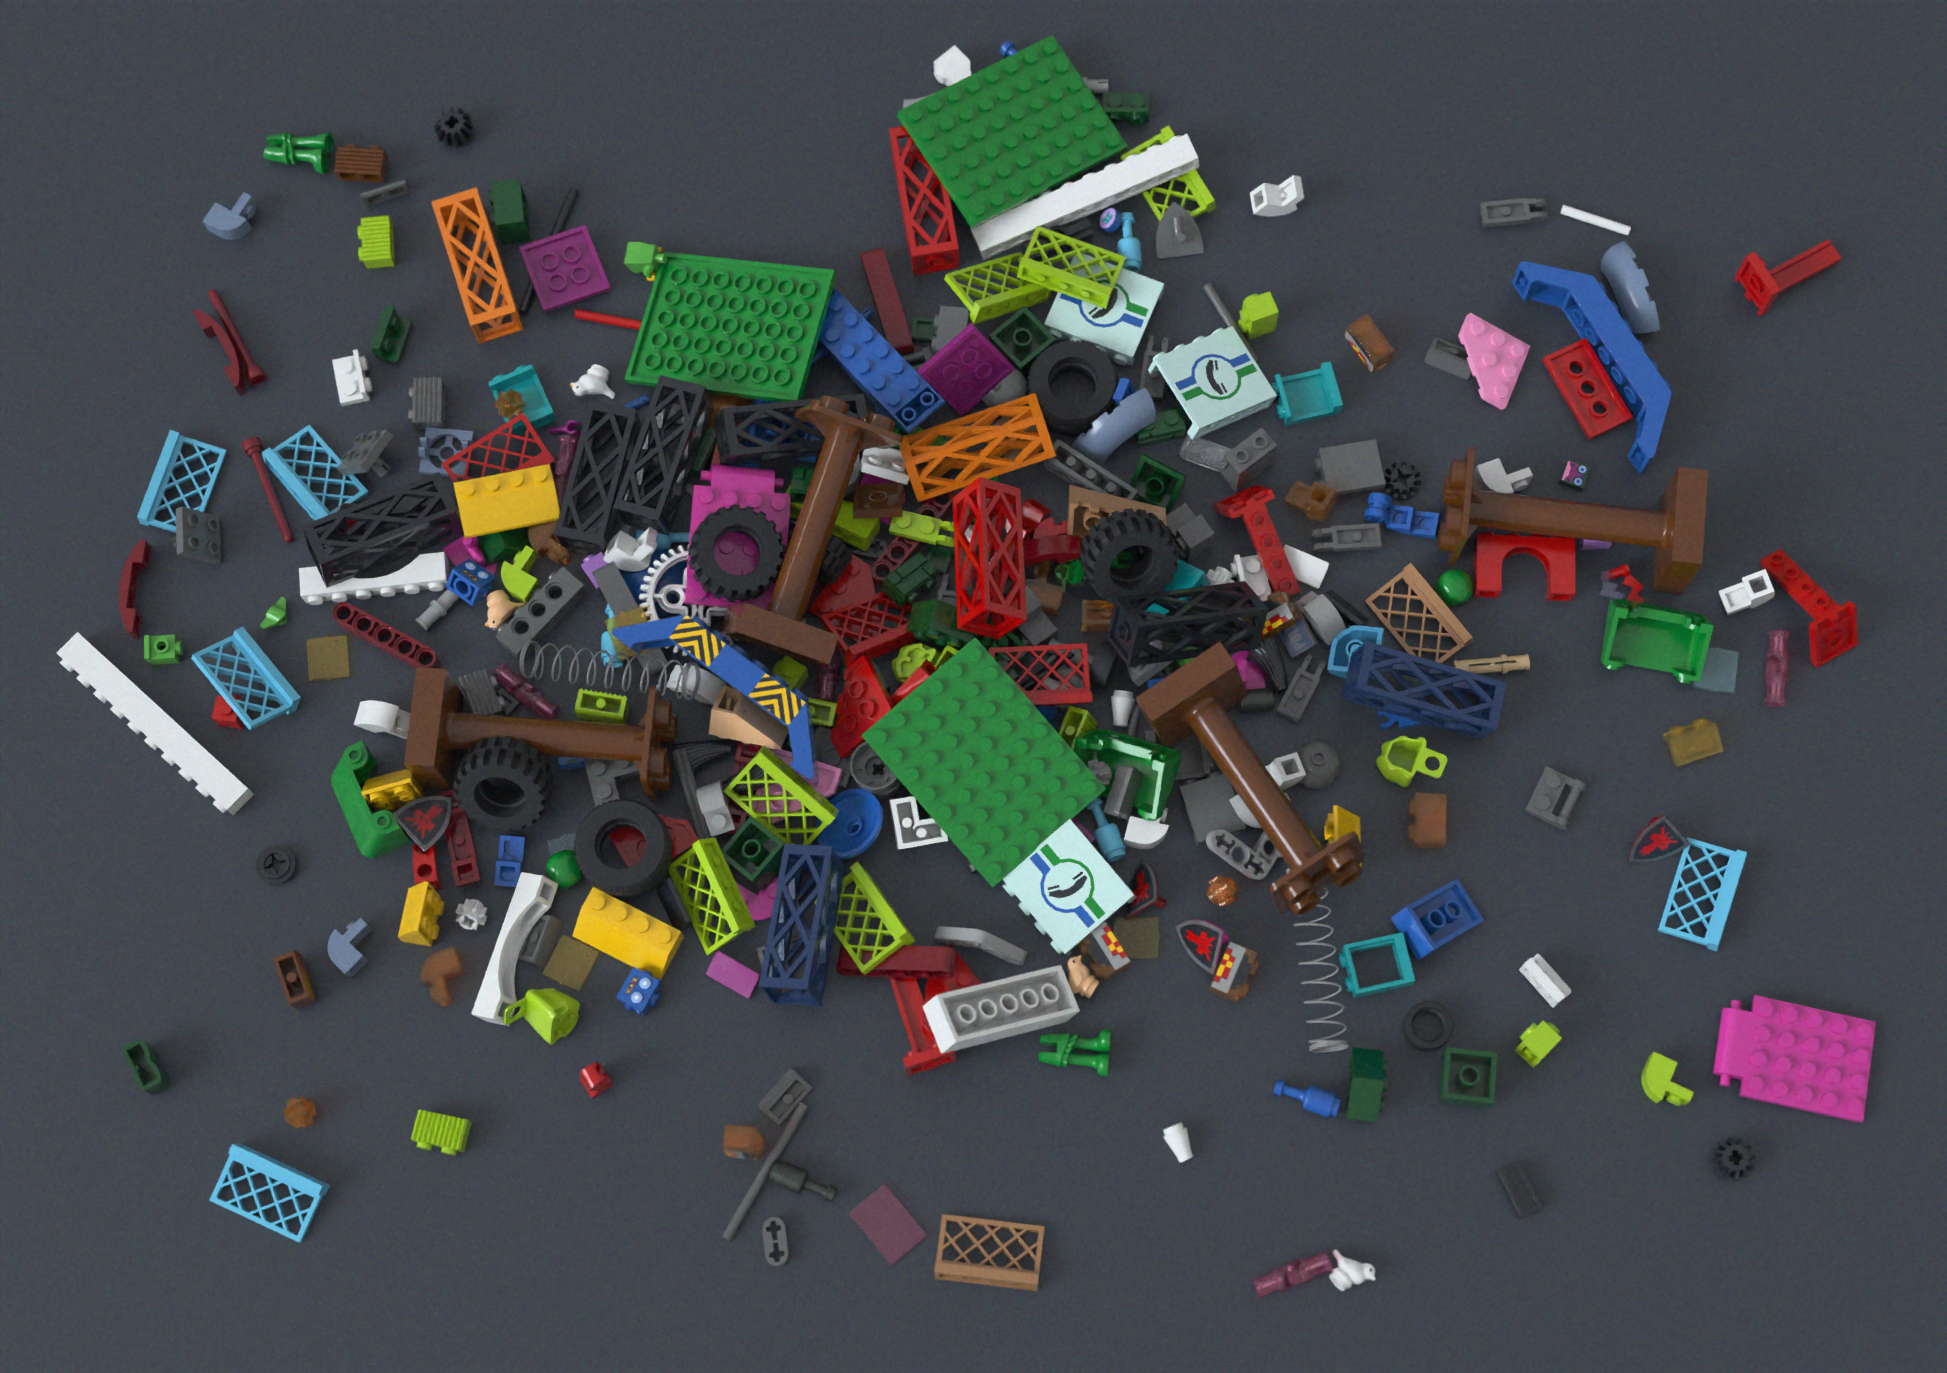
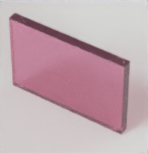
[849,1184,927,1266]

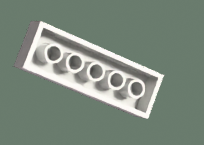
[923,965,1080,1054]

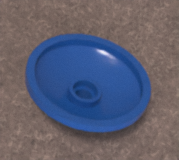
[621,550,687,618]
[816,789,883,859]

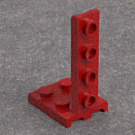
[1734,239,1842,317]
[1213,484,1301,601]
[1760,548,1858,668]
[889,977,956,1077]

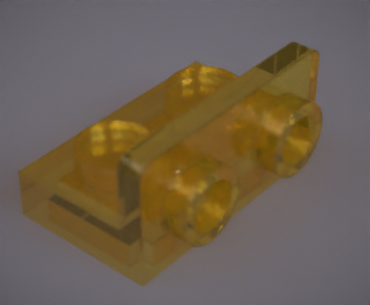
[1662,718,1723,767]

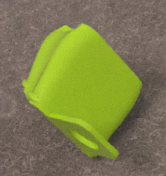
[892,643,940,684]
[1376,736,1447,788]
[504,988,580,1045]

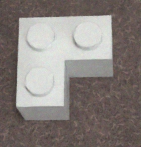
[889,796,948,849]

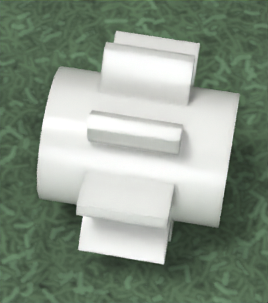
[1207,566,1235,585]
[456,899,487,930]

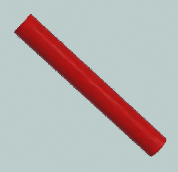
[574,309,642,330]

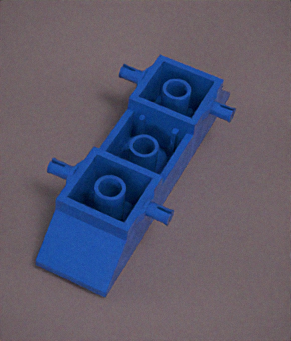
[812,287,945,434]

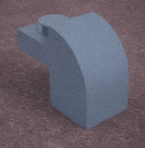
[203,192,257,240]
[328,918,372,978]

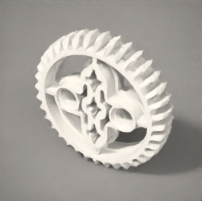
[639,544,739,656]

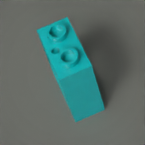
[1339,932,1415,998]

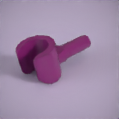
[548,420,583,436]

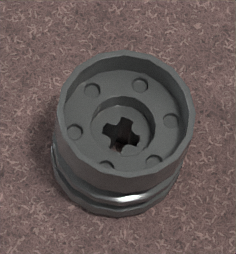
[850,742,904,800]

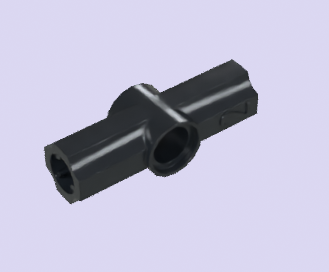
[1021,217,1094,261]

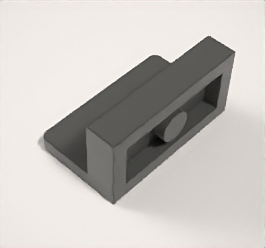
[1103,765,1144,820]

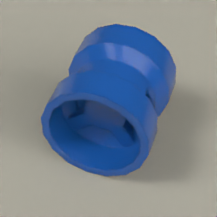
[1364,493,1392,524]

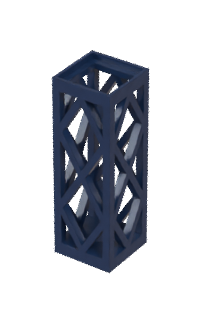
[1341,641,1507,740]
[759,844,846,1007]

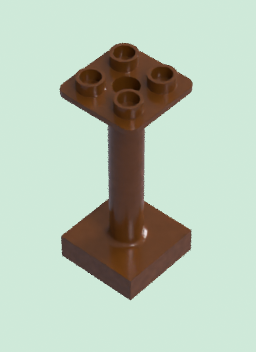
[719,395,904,664]
[1438,447,1708,595]
[1136,642,1365,917]
[404,667,678,802]

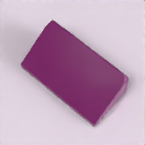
[706,950,760,999]

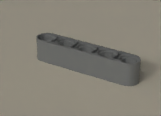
[592,561,670,677]

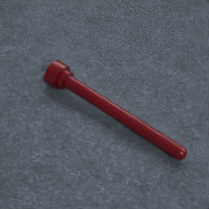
[208,289,266,386]
[241,437,294,543]

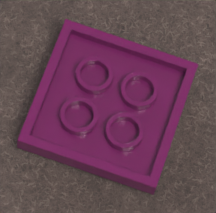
[519,225,610,313]
[917,323,1016,416]

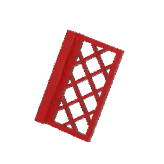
[441,413,555,483]
[820,591,919,667]
[988,643,1093,707]

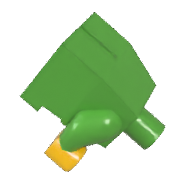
[624,242,667,281]

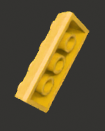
[453,464,560,539]
[572,887,684,981]

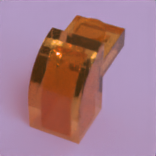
[1284,480,1338,521]
[528,520,572,565]
[1026,560,1064,617]
[421,946,465,1007]

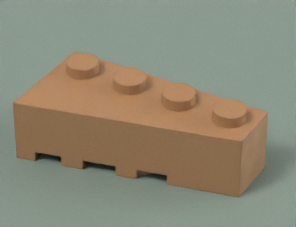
[1067,485,1167,542]

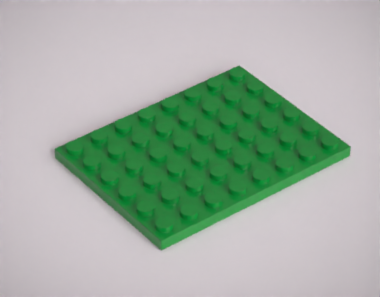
[897,35,1128,229]
[625,252,837,402]
[861,637,1106,888]

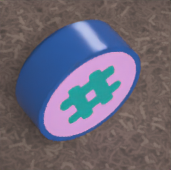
[1099,207,1122,232]

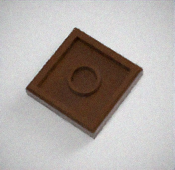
[853,483,904,519]

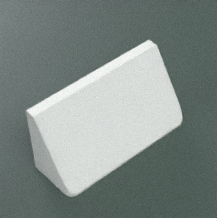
[1283,545,1329,590]

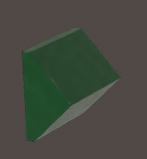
[1129,454,1186,515]
[476,527,532,567]

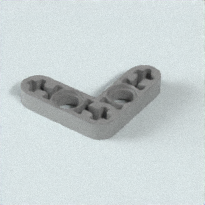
[1206,829,1280,880]
[934,926,1027,965]

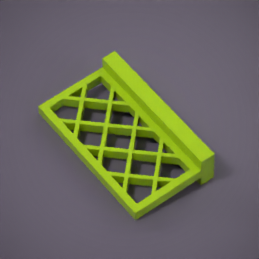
[1121,125,1216,222]
[1017,226,1126,309]
[944,252,1052,324]
[723,745,839,845]
[668,837,756,955]
[814,861,916,975]

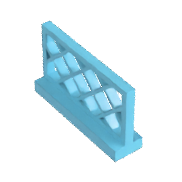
[262,425,369,528]
[137,430,227,533]
[191,626,301,730]
[1658,837,1747,951]
[210,1143,330,1243]

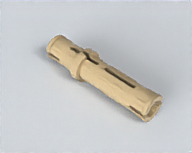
[1454,654,1530,674]

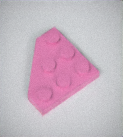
[1458,313,1530,410]
[748,749,843,825]

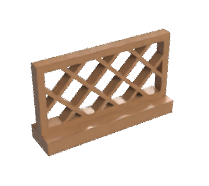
[1365,563,1473,664]
[934,1214,1045,1291]

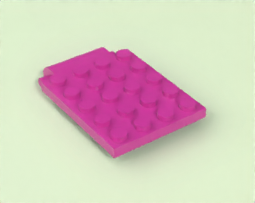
[684,464,791,610]
[1713,995,1876,1123]

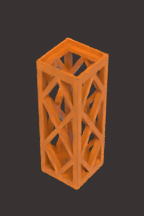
[431,187,524,344]
[899,393,1056,502]

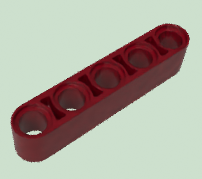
[860,247,914,355]
[871,491,953,588]
[332,602,441,669]
[836,944,957,979]

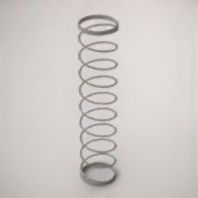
[519,640,700,701]
[1286,867,1349,1053]

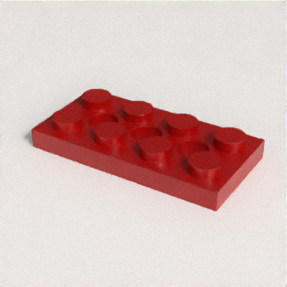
[1543,338,1633,441]

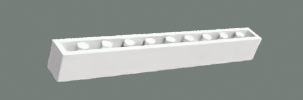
[970,134,1199,260]
[57,632,254,815]

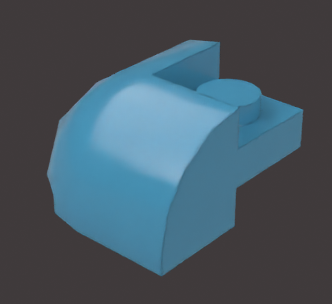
[1327,625,1384,681]

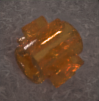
[494,389,526,420]
[1207,875,1238,907]
[283,1095,317,1129]

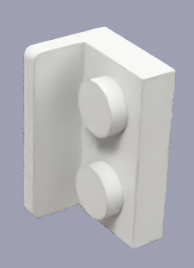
[332,349,372,406]
[860,447,909,485]
[1230,554,1272,607]
[1519,954,1572,1008]

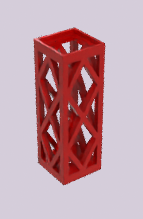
[889,126,960,276]
[953,477,1027,639]

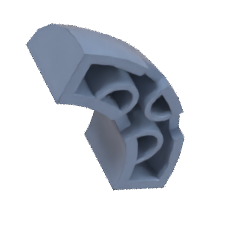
[1600,241,1660,333]
[1071,388,1156,465]

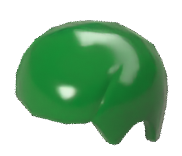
[1434,569,1474,607]
[545,849,583,889]

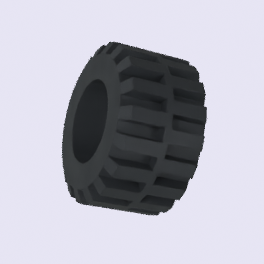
[785,534,852,584]

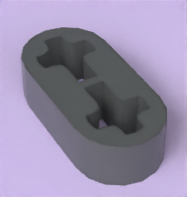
[762,1217,789,1267]

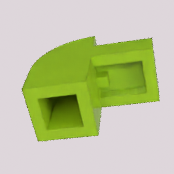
[501,546,541,605]
[1641,1052,1694,1106]

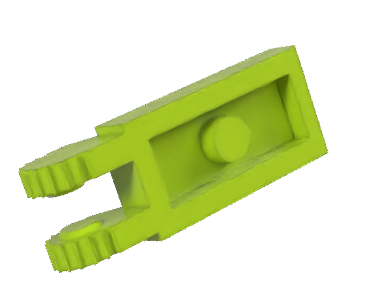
[889,510,955,547]

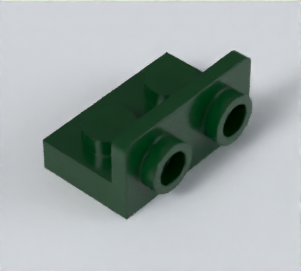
[1103,93,1150,125]
[370,305,412,363]

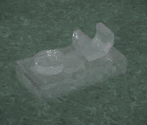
[1179,433,1232,473]

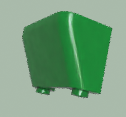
[1601,598,1714,684]
[1074,728,1182,821]
[331,740,411,859]

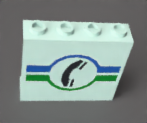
[1044,254,1164,366]
[1148,326,1277,440]
[1003,819,1137,956]

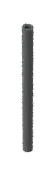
[722,1102,809,1241]

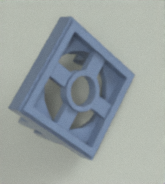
[418,427,475,478]

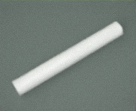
[1560,205,1631,236]

